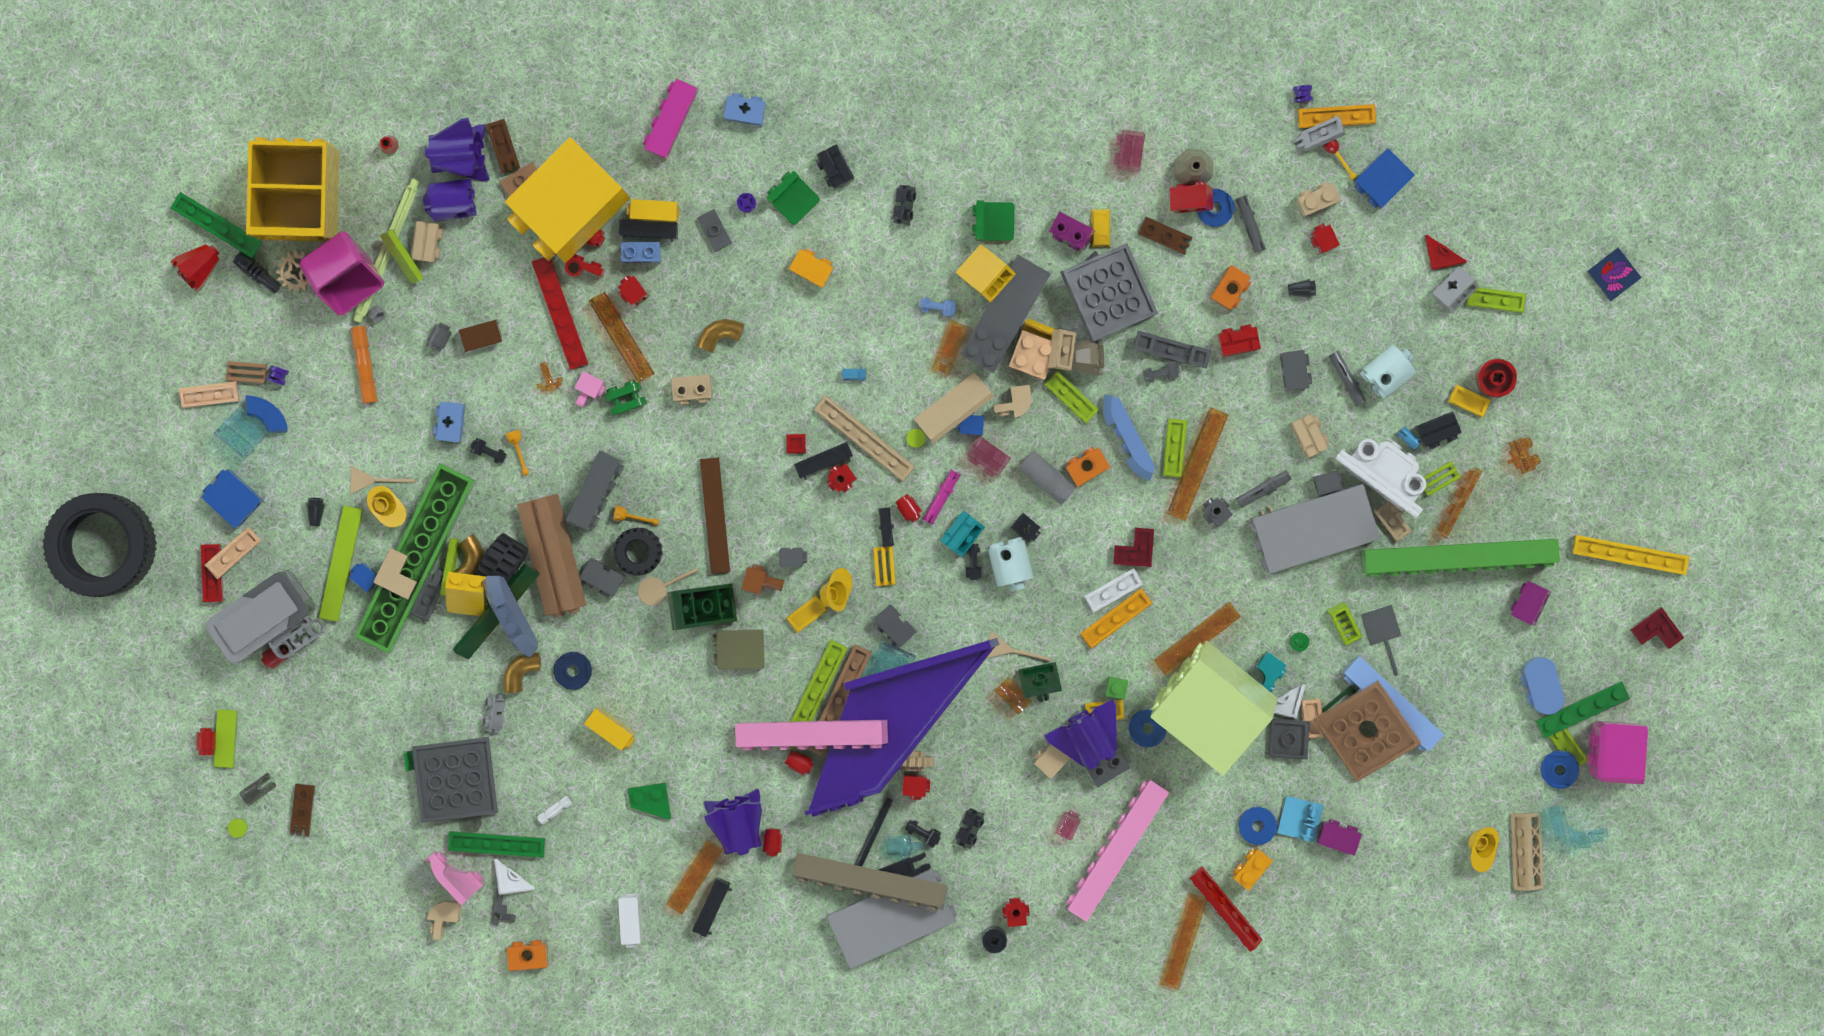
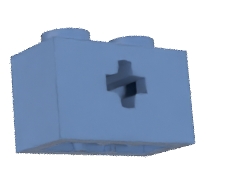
[724,93,766,126]
[621,242,661,263]
[434,402,465,443]

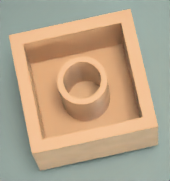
[1008,330,1052,380]

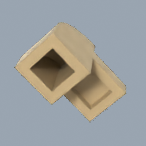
[993,385,1031,418]
[427,900,461,940]

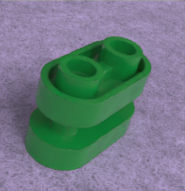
[604,380,648,417]

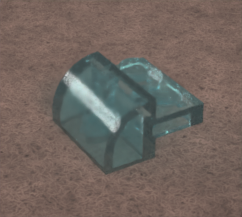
[214,406,268,459]
[866,641,916,676]

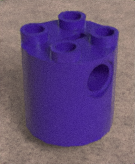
[423,179,477,222]

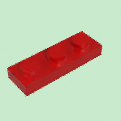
[201,544,224,602]

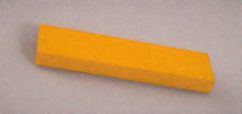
[1298,104,1376,129]
[1080,588,1153,649]

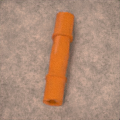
[350,326,378,404]

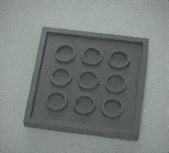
[1060,244,1158,342]
[412,737,498,823]

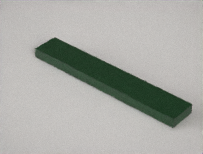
[453,563,540,660]

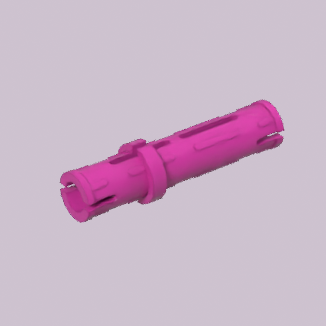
[923,469,961,525]

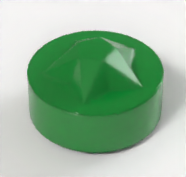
[1290,632,1309,652]

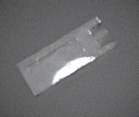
[395,846,442,897]

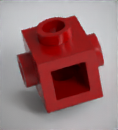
[827,464,857,493]
[1002,897,1030,927]

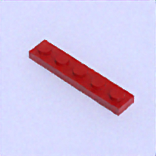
[1190,866,1263,952]

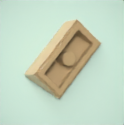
[1048,329,1076,371]

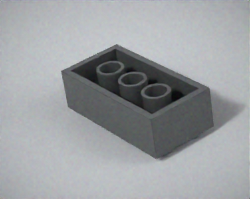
[566,450,624,530]

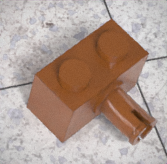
[742,564,785,594]

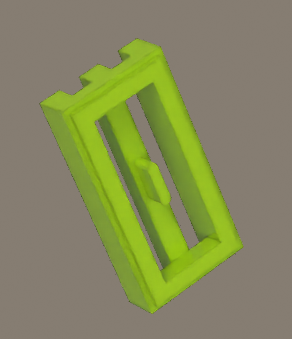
[1423,461,1461,496]

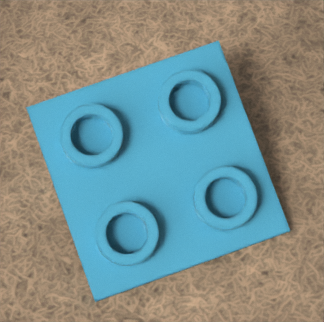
[1277,796,1324,842]

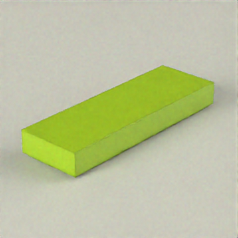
[379,229,424,284]
[1466,287,1526,313]
[1044,371,1099,424]
[1162,418,1187,477]
[440,538,461,596]
[214,709,238,768]
[1549,728,1587,767]

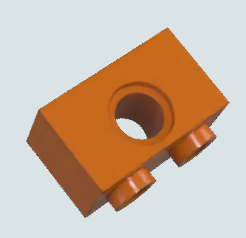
[1210,265,1251,310]
[1065,447,1110,487]
[507,940,549,971]

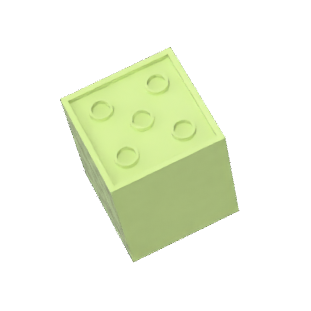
[1150,640,1278,776]

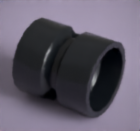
[982,925,1007,953]

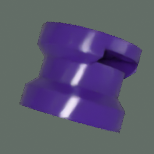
[1293,85,1313,103]
[737,193,756,213]
[266,365,289,386]

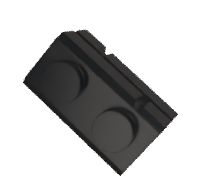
[815,144,855,190]
[1415,412,1462,449]

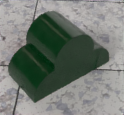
[667,583,737,631]

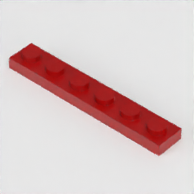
[532,257,589,370]

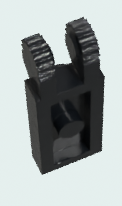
[877,852,931,877]

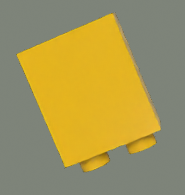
[505,137,631,263]

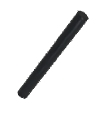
[855,797,893,867]

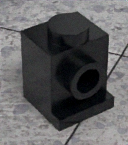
[1011,513,1041,542]

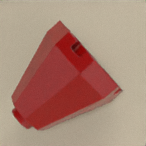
[170,244,220,293]

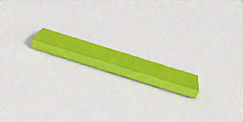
[319,505,363,622]
[790,640,848,751]

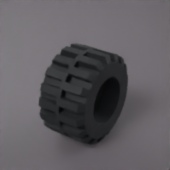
[613,527,663,576]

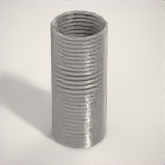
[1018,450,1077,505]

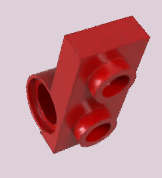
[565,254,605,278]

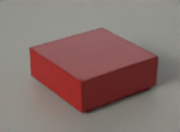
[786,434,806,454]

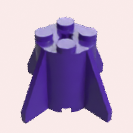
[425,118,490,181]
[1044,699,1117,770]
[704,789,762,855]

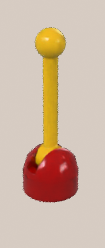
[1322,139,1357,180]

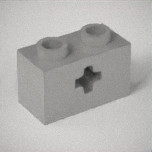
[1432,266,1479,314]

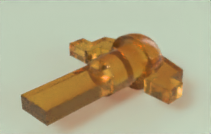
[536,362,563,392]

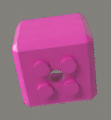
[299,231,385,316]
[1587,721,1648,784]

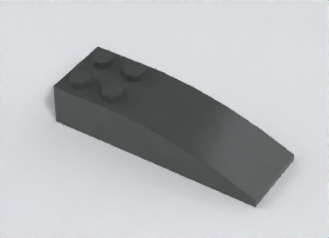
[960,255,1051,374]

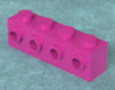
[643,78,698,160]

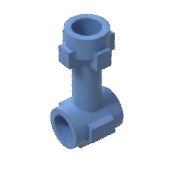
[919,297,956,317]

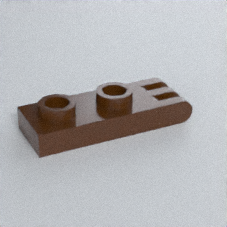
[486,119,520,174]
[1138,217,1193,255]
[290,783,316,837]

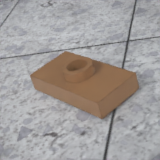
[500,162,537,197]

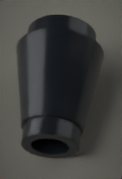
[1288,279,1316,298]
[306,497,325,526]

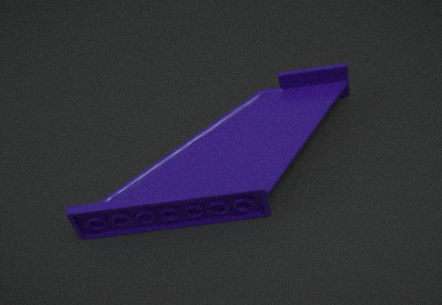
[805,638,999,817]

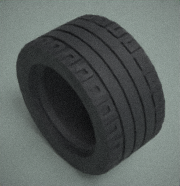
[43,493,157,597]

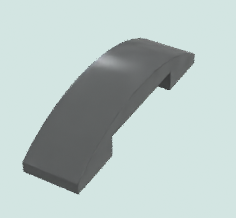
[1133,330,1212,369]

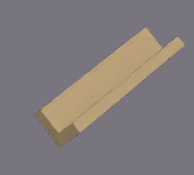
[1511,812,1544,891]

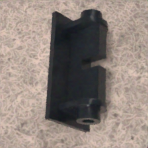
[892,185,916,226]
[956,808,985,849]

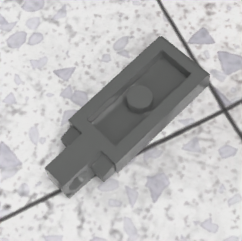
[410,568,444,622]

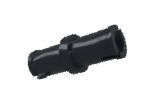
[878,507,894,547]

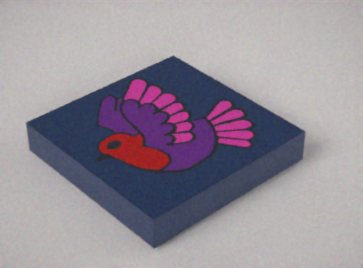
[1587,247,1642,301]

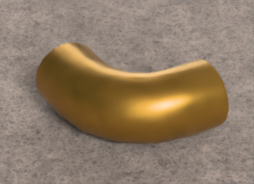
[696,319,745,353]
[453,534,484,575]
[503,652,541,693]

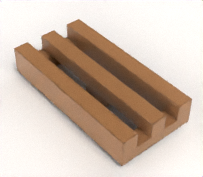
[226,361,267,383]

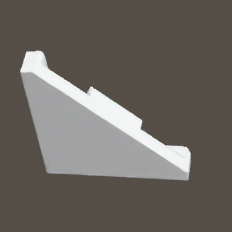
[1274,684,1306,719]
[494,859,535,895]

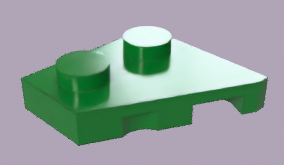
[628,782,672,820]

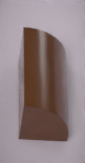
[459,319,502,352]

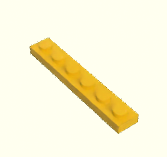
[1572,535,1690,575]

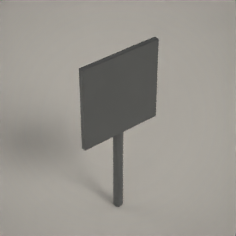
[1361,605,1401,675]

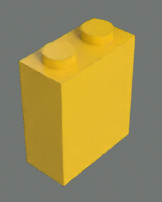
[627,199,680,224]
[955,244,1016,303]
[445,572,488,616]
[584,706,636,751]

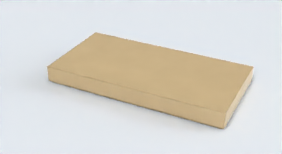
[914,372,994,444]

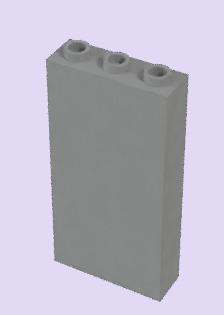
[1249,483,1380,574]
[827,867,957,969]

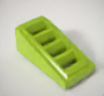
[1327,602,1362,646]

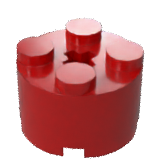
[1475,359,1517,398]

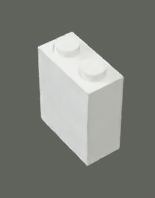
[618,893,643,948]

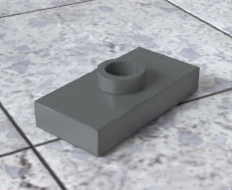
[697,209,732,252]

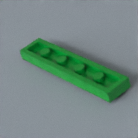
[170,192,263,259]
[1535,681,1630,738]
[448,831,546,858]

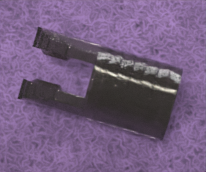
[239,773,277,806]

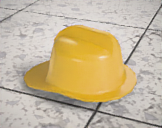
[367,486,407,528]
[820,568,852,612]
[1468,827,1499,872]

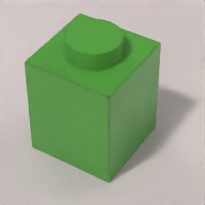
[1105,676,1128,700]

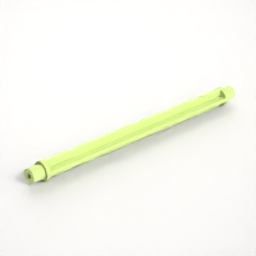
[353,178,420,323]

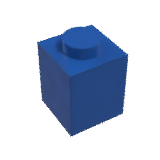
[956,415,984,435]
[349,562,377,592]

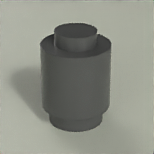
[426,322,452,352]

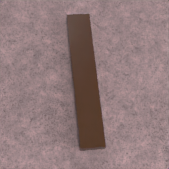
[700,457,730,574]

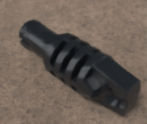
[233,252,282,294]

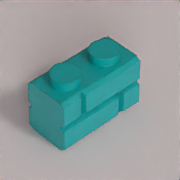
[940,510,985,557]

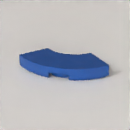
[245,395,288,433]

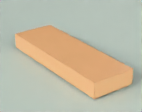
[178,381,240,408]
[205,527,261,579]

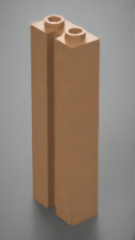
[517,494,587,618]

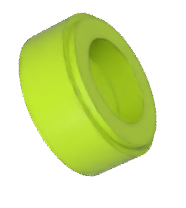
[907,428,926,448]
[228,818,248,838]

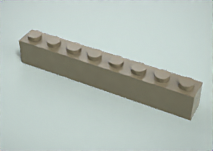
[792,853,948,912]

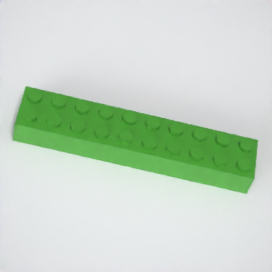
[354,463,477,653]
[1361,539,1560,577]

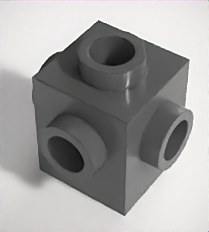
[1202,497,1233,527]

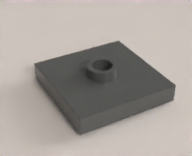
[1269,718,1310,760]

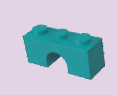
[1255,651,1287,692]

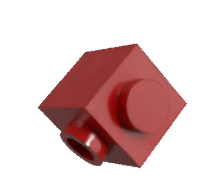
[1310,223,1340,254]

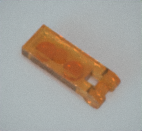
[931,319,968,376]

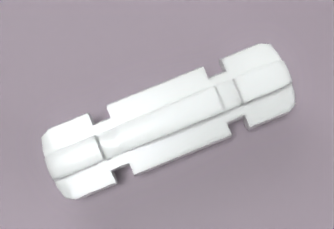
[537,796,572,825]

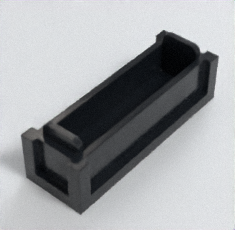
[619,219,678,243]
[794,442,853,480]
[692,877,732,937]

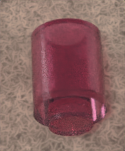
[1055,810,1082,841]

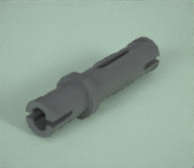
[1235,195,1266,253]
[1329,351,1366,406]
[1236,470,1292,508]

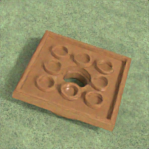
[1314,680,1421,782]

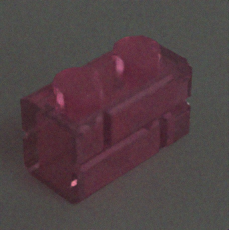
[1113,130,1145,172]
[967,436,1011,478]

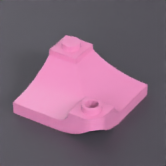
[425,851,485,905]

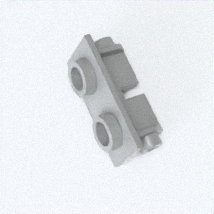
[482,693,506,733]

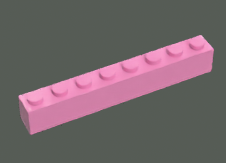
[735,720,888,750]
[1066,779,1169,922]

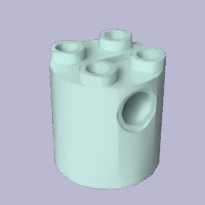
[1360,344,1416,399]
[988,537,1034,591]

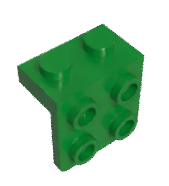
[766,170,820,225]
[972,200,1015,241]

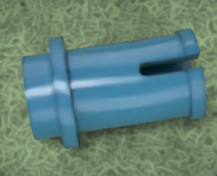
[842,367,866,382]
[1397,426,1422,450]

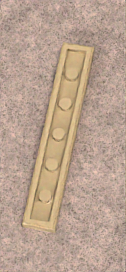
[813,395,915,481]

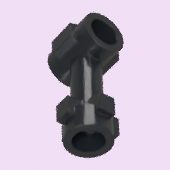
[470,438,507,464]
[966,544,981,580]
[905,820,941,847]

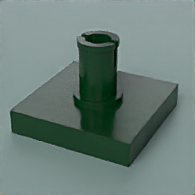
[1018,662,1062,702]

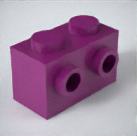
[1049,211,1096,252]
[1511,581,1552,626]
[1316,819,1362,856]

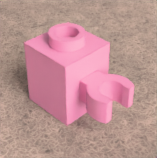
[575,371,606,407]

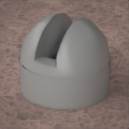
[369,306,386,323]

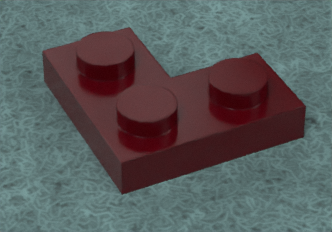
[1113,527,1154,567]
[1629,607,1684,649]

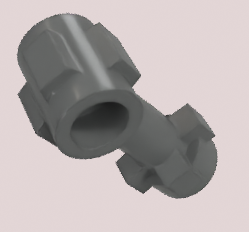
[1143,362,1180,383]

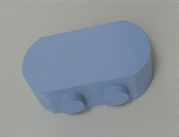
[1520,657,1565,714]

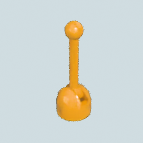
[505,429,529,476]
[613,505,659,526]

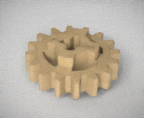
[276,251,311,293]
[902,750,934,771]

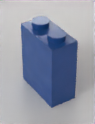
[1353,148,1415,209]
[201,469,264,529]

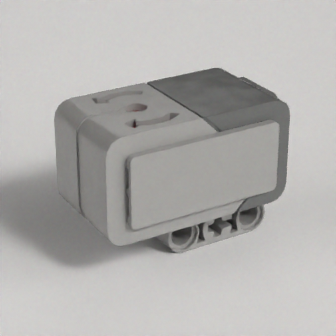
[206,569,326,663]

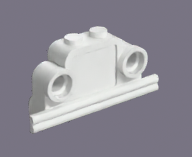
[1335,439,1426,518]

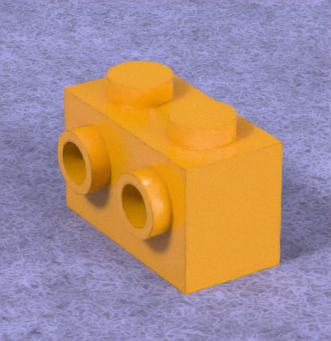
[789,248,834,289]
[1232,847,1273,891]

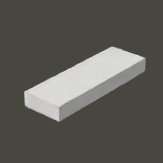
[1084,568,1144,613]

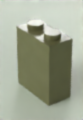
[713,629,765,669]

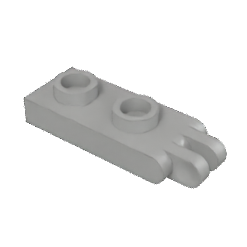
[1293,116,1346,152]

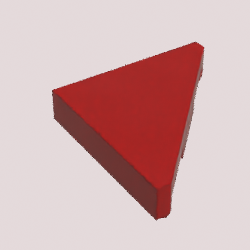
[1424,235,1467,270]

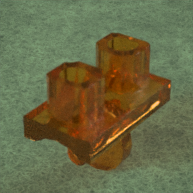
[1507,437,1541,474]
[995,677,1032,715]

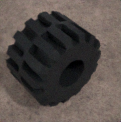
[477,533,528,584]

